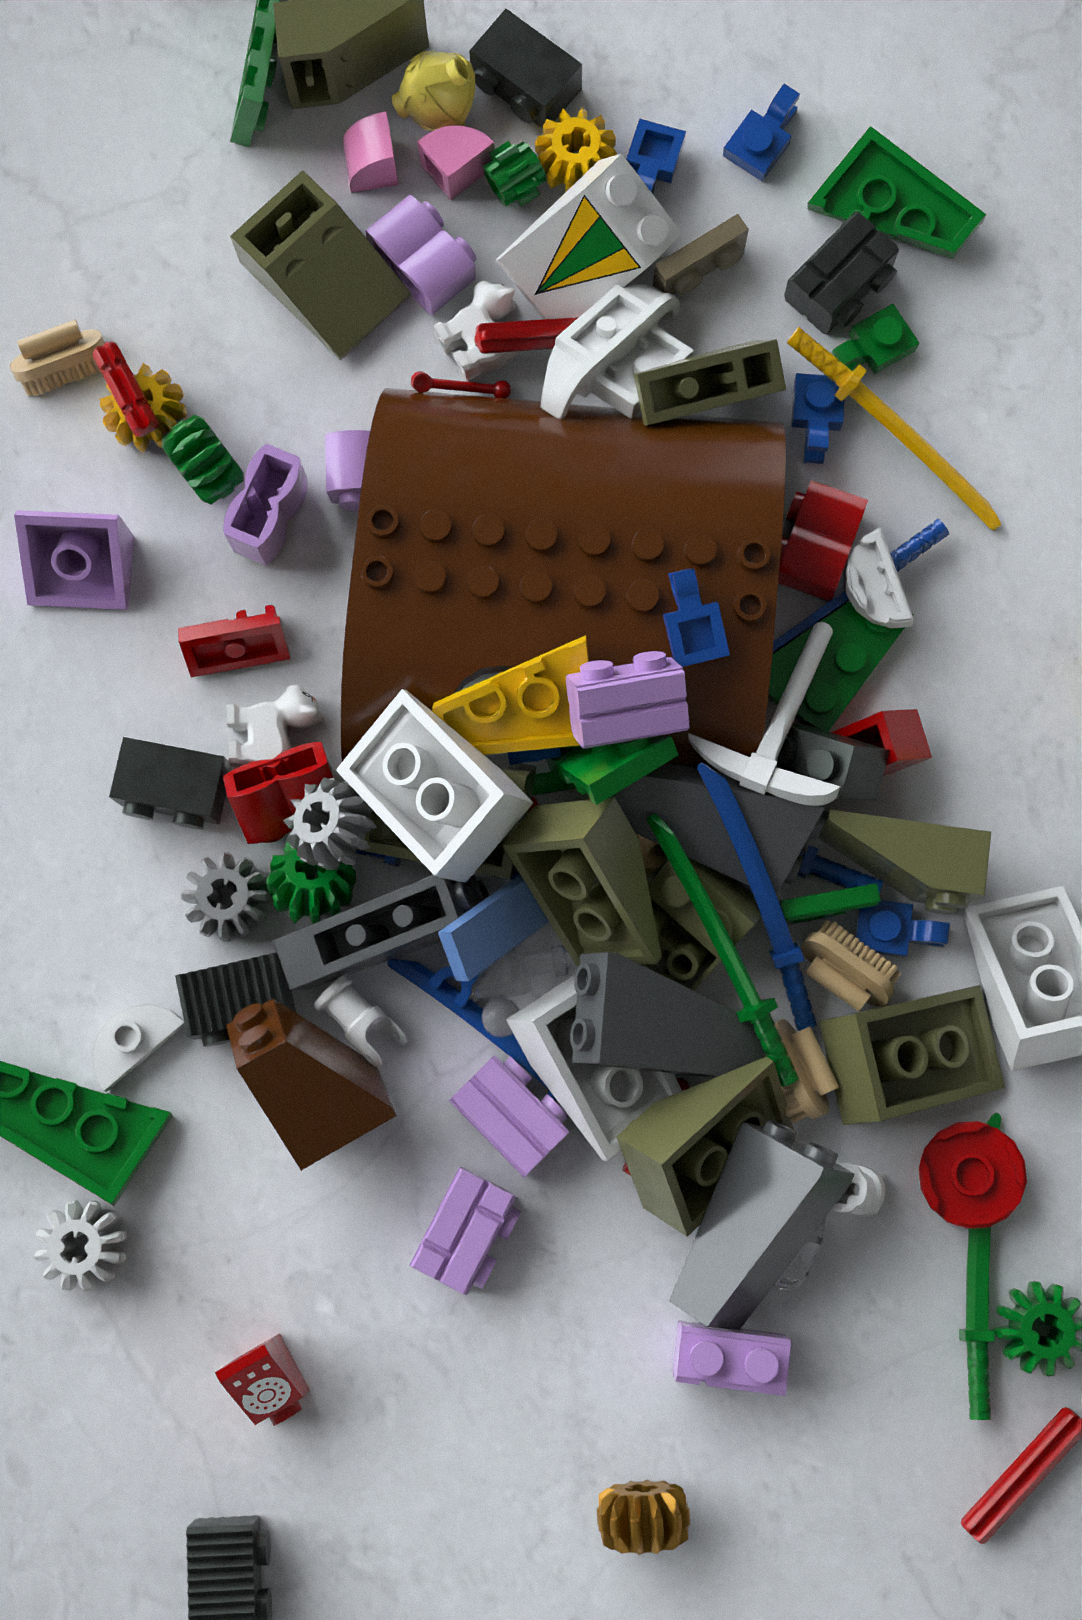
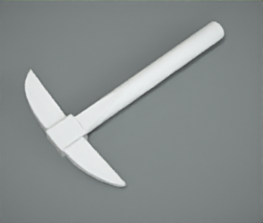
[688,622,841,806]

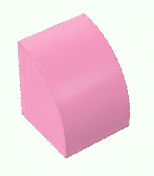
[343,112,399,193]
[417,125,495,200]

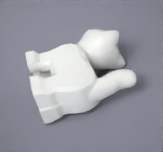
[433,280,519,382]
[226,685,324,769]

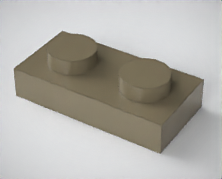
[653,214,749,296]

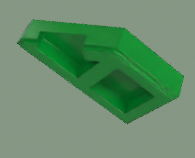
[779,883,881,925]

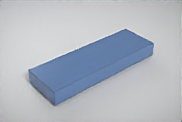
[438,875,549,981]

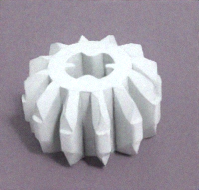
[34,1200,127,1292]

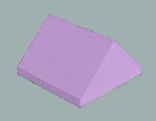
[14,510,135,610]

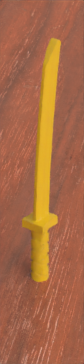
[786,327,1001,531]

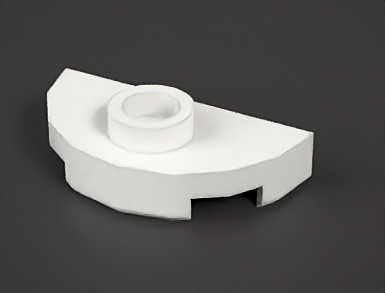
[843,528,914,628]
[92,1004,185,1092]

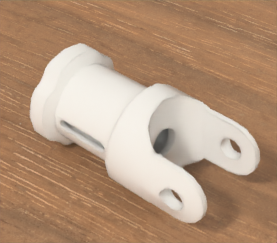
[313,973,407,1068]
[832,1163,886,1216]

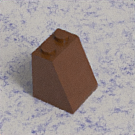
[226,999,397,1171]

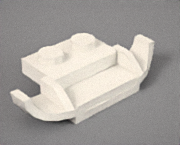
[540,284,694,419]

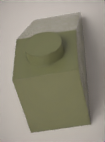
[634,339,786,425]

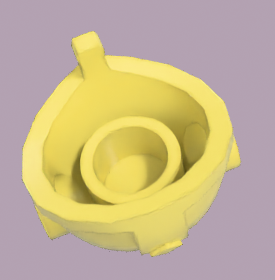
[391,50,475,131]

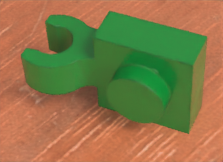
[832,304,920,374]

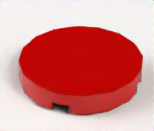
[918,1121,1027,1229]

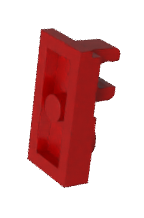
[178,605,290,678]

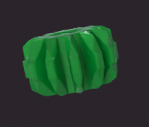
[162,415,244,505]
[267,842,356,924]
[994,1281,1082,1376]

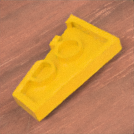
[432,635,589,755]

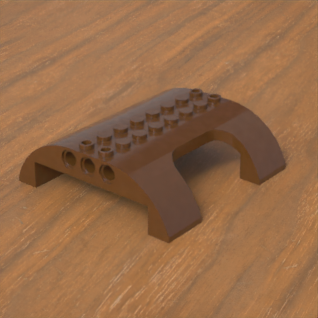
[340,388,786,771]

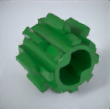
[482,141,547,207]

